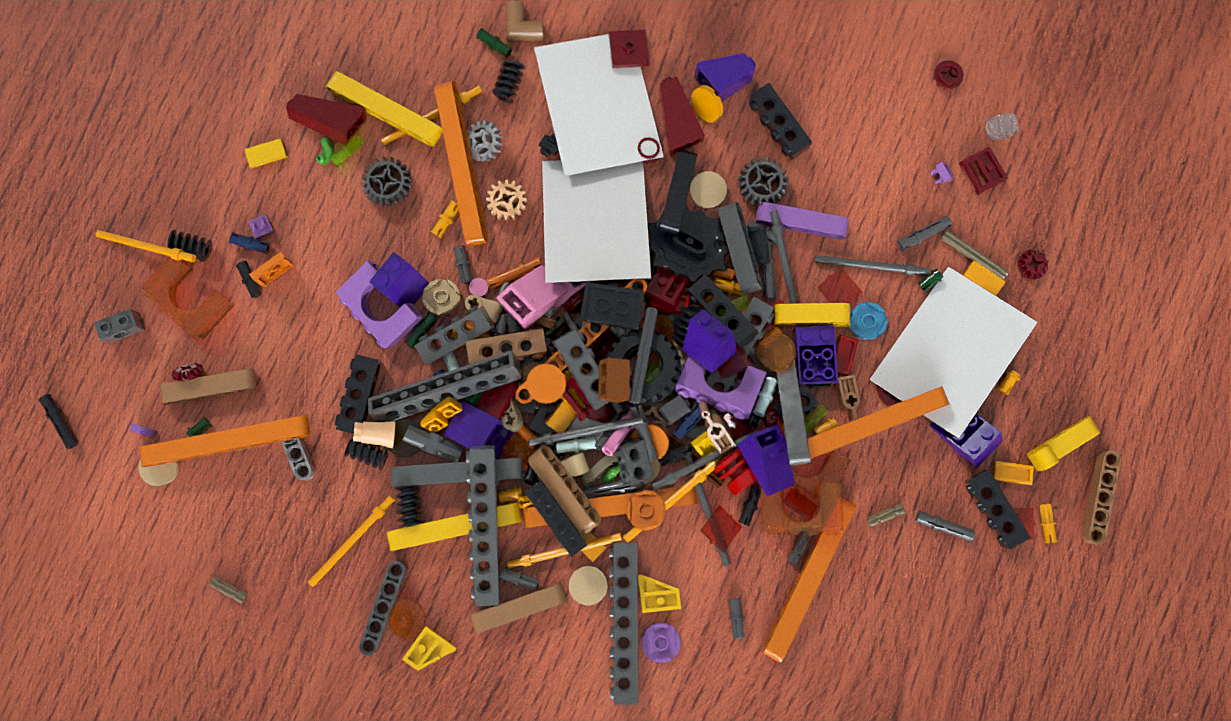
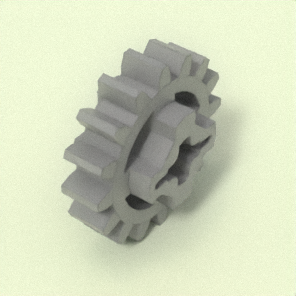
[467,120,503,162]

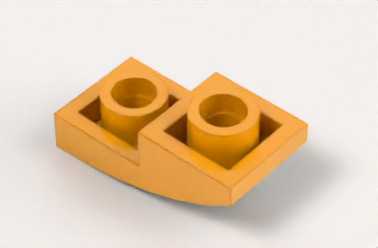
[420,396,462,433]

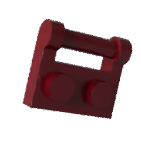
[959,146,1008,196]
[644,267,691,311]
[562,369,598,421]

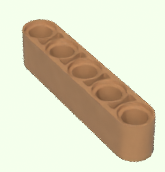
[160,369,257,405]
[528,445,601,534]
[1082,451,1121,544]
[470,583,567,634]

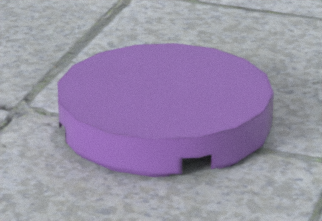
[641,622,681,663]

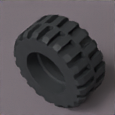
[607,328,681,406]

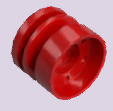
[713,448,757,496]

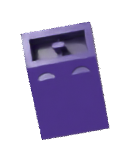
[793,325,838,385]
[930,414,1003,469]
[738,425,795,497]

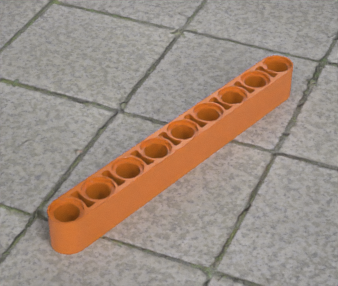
[434,80,488,247]
[515,278,647,404]
[807,386,950,459]
[139,415,311,467]
[523,486,697,528]
[762,496,856,663]

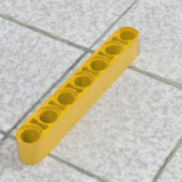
[325,71,443,147]
[386,503,522,551]

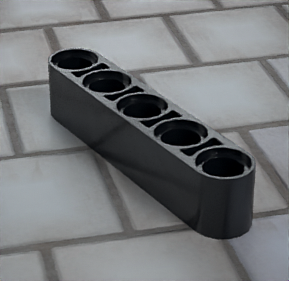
[659,149,698,235]

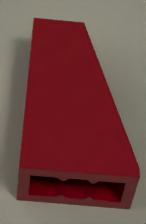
[659,76,705,156]
[286,94,366,146]

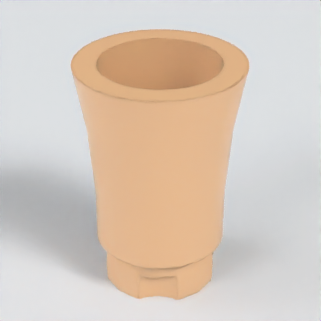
[353,421,395,448]

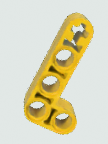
[774,303,850,327]
[1026,416,1101,471]

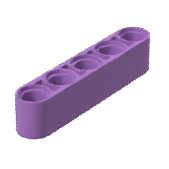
[755,202,849,239]

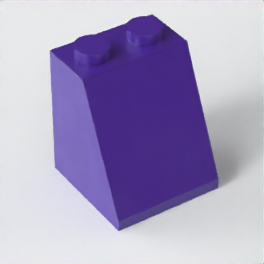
[694,53,756,102]
[369,252,429,308]
[682,309,737,373]
[444,401,513,460]

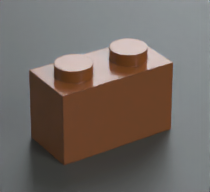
[598,358,631,403]

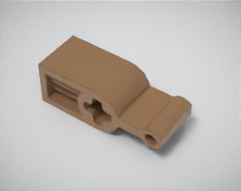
[835,374,860,422]
[699,401,736,454]

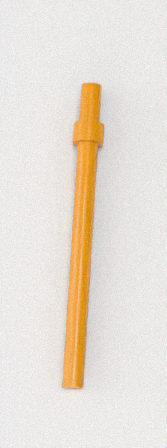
[381,85,482,145]
[96,230,196,262]
[623,461,718,543]
[308,495,395,587]
[507,533,622,569]

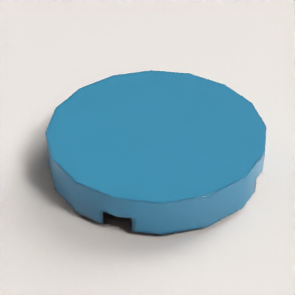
[849,302,888,340]

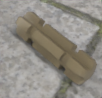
[867,504,905,527]
[209,577,247,603]

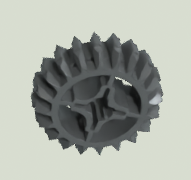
[361,156,413,208]
[738,157,789,207]

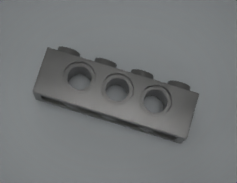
[415,305,495,365]
[553,329,609,410]

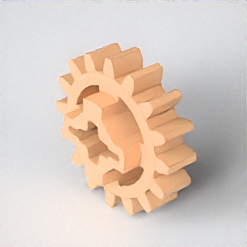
[486,179,527,221]

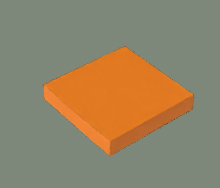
[249,252,294,287]

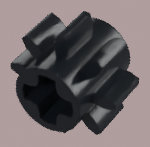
[538,133,559,158]

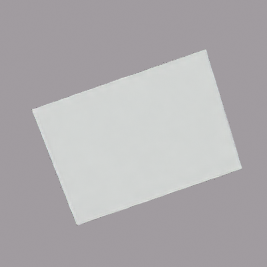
[534,34,664,176]
[542,160,651,283]
[870,267,1037,438]

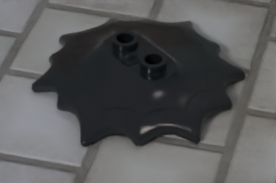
[647,204,730,283]

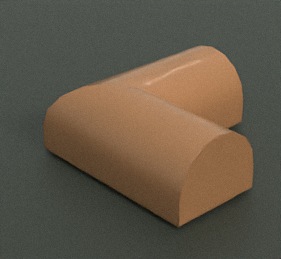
[506,1,543,42]

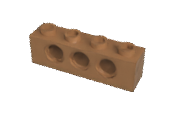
[466,328,548,364]

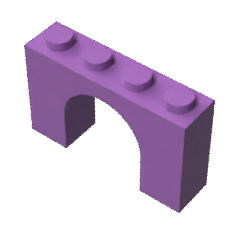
[335,261,424,349]
[675,356,766,420]

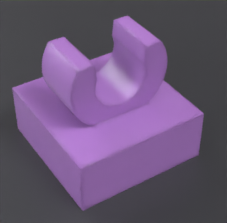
[930,162,955,184]
[248,214,275,240]

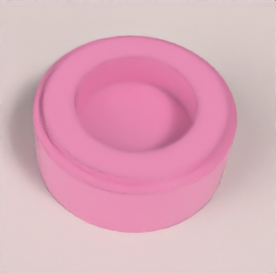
[469,278,489,297]

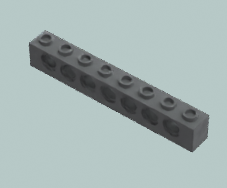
[686,297,775,440]
[368,350,523,422]
[466,445,500,606]
[610,542,638,705]

